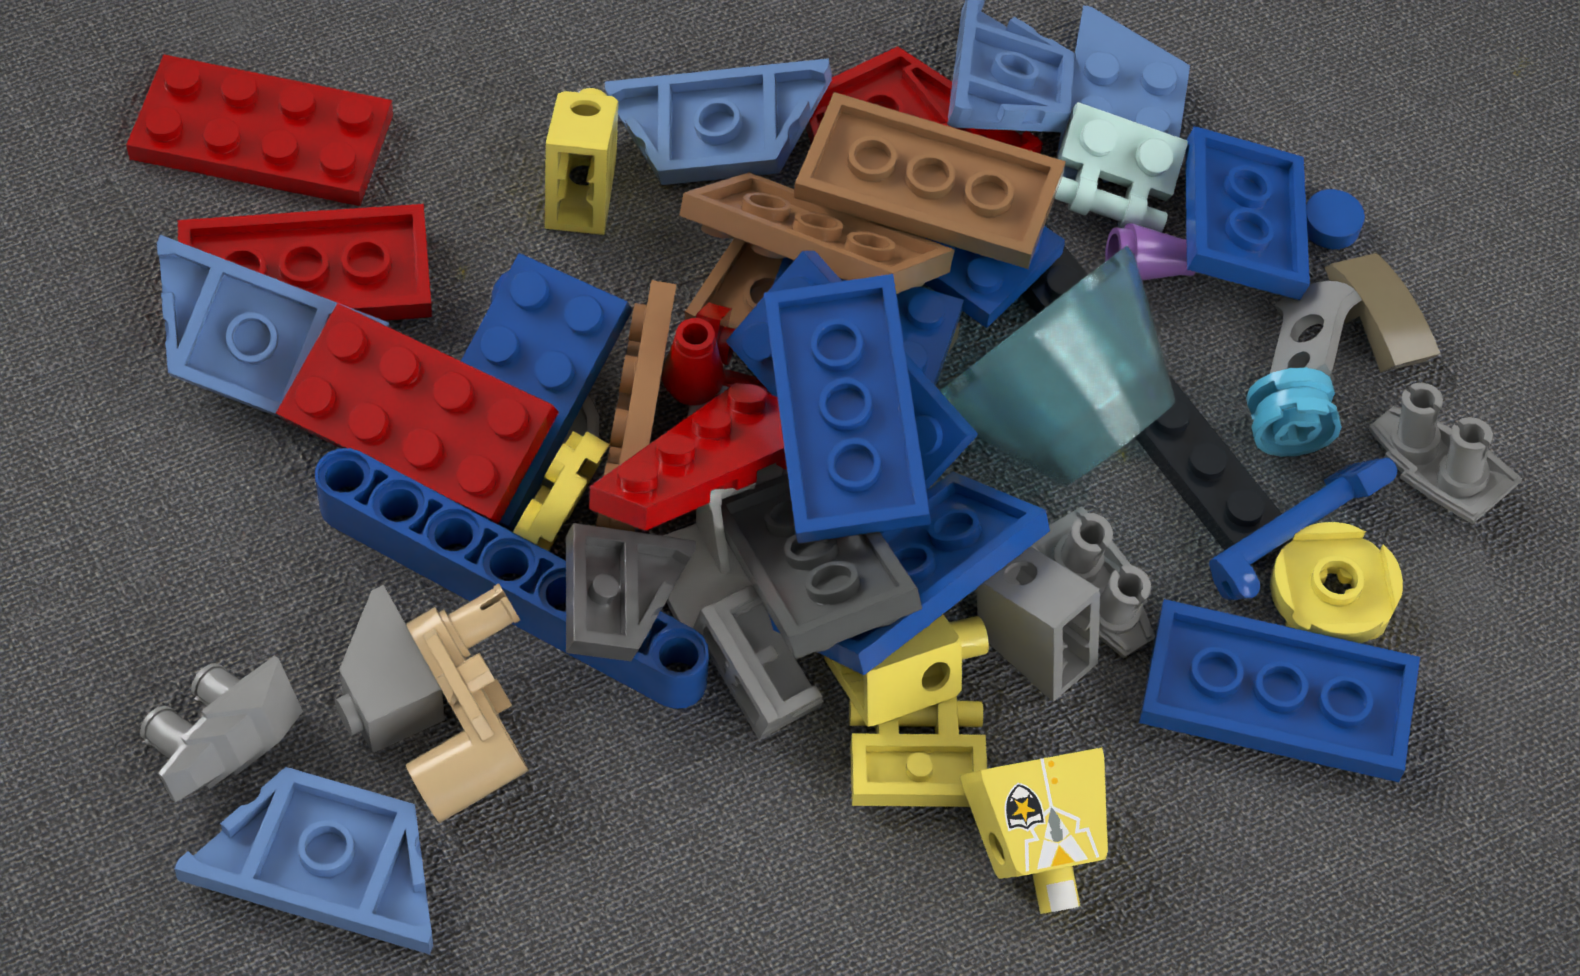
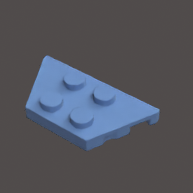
[947,0,1075,132]
[1056,5,1190,183]
[605,58,832,185]
[157,235,390,419]
[174,767,433,955]

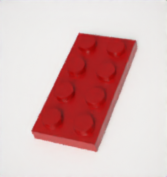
[126,54,393,206]
[177,204,432,321]
[276,303,559,524]

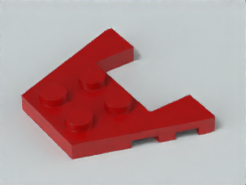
[806,46,1043,154]

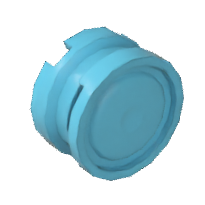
[1246,367,1342,457]

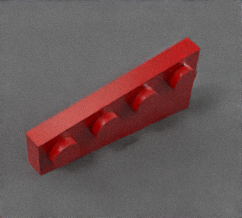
[589,383,787,531]

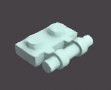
[1055,102,1188,232]

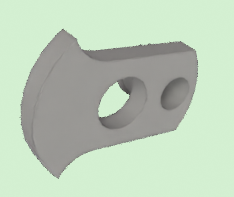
[1270,281,1362,381]

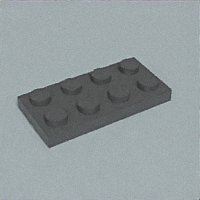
[721,473,922,659]

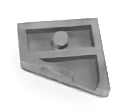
[566,523,696,661]

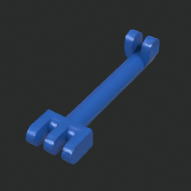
[1209,458,1397,600]

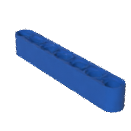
[315,448,709,709]

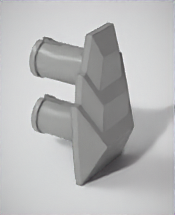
[1369,383,1522,524]
[1031,506,1155,659]
[140,656,303,802]

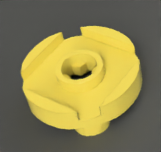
[513,431,610,551]
[1270,522,1403,643]

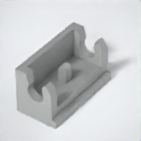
[693,585,824,740]

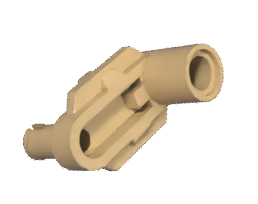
[406,583,529,823]

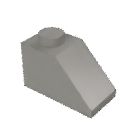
[335,585,445,754]

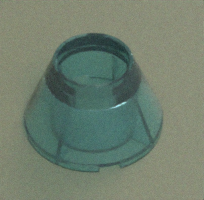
[940,245,1176,487]

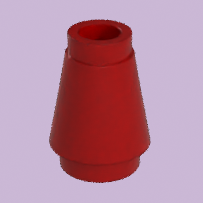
[662,318,725,405]

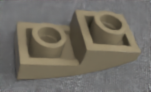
[1325,253,1441,373]

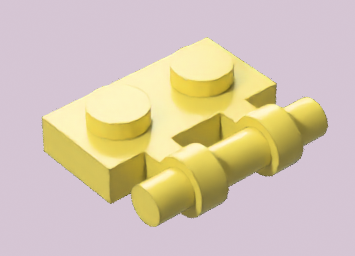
[849,697,987,807]

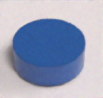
[1306,189,1365,249]

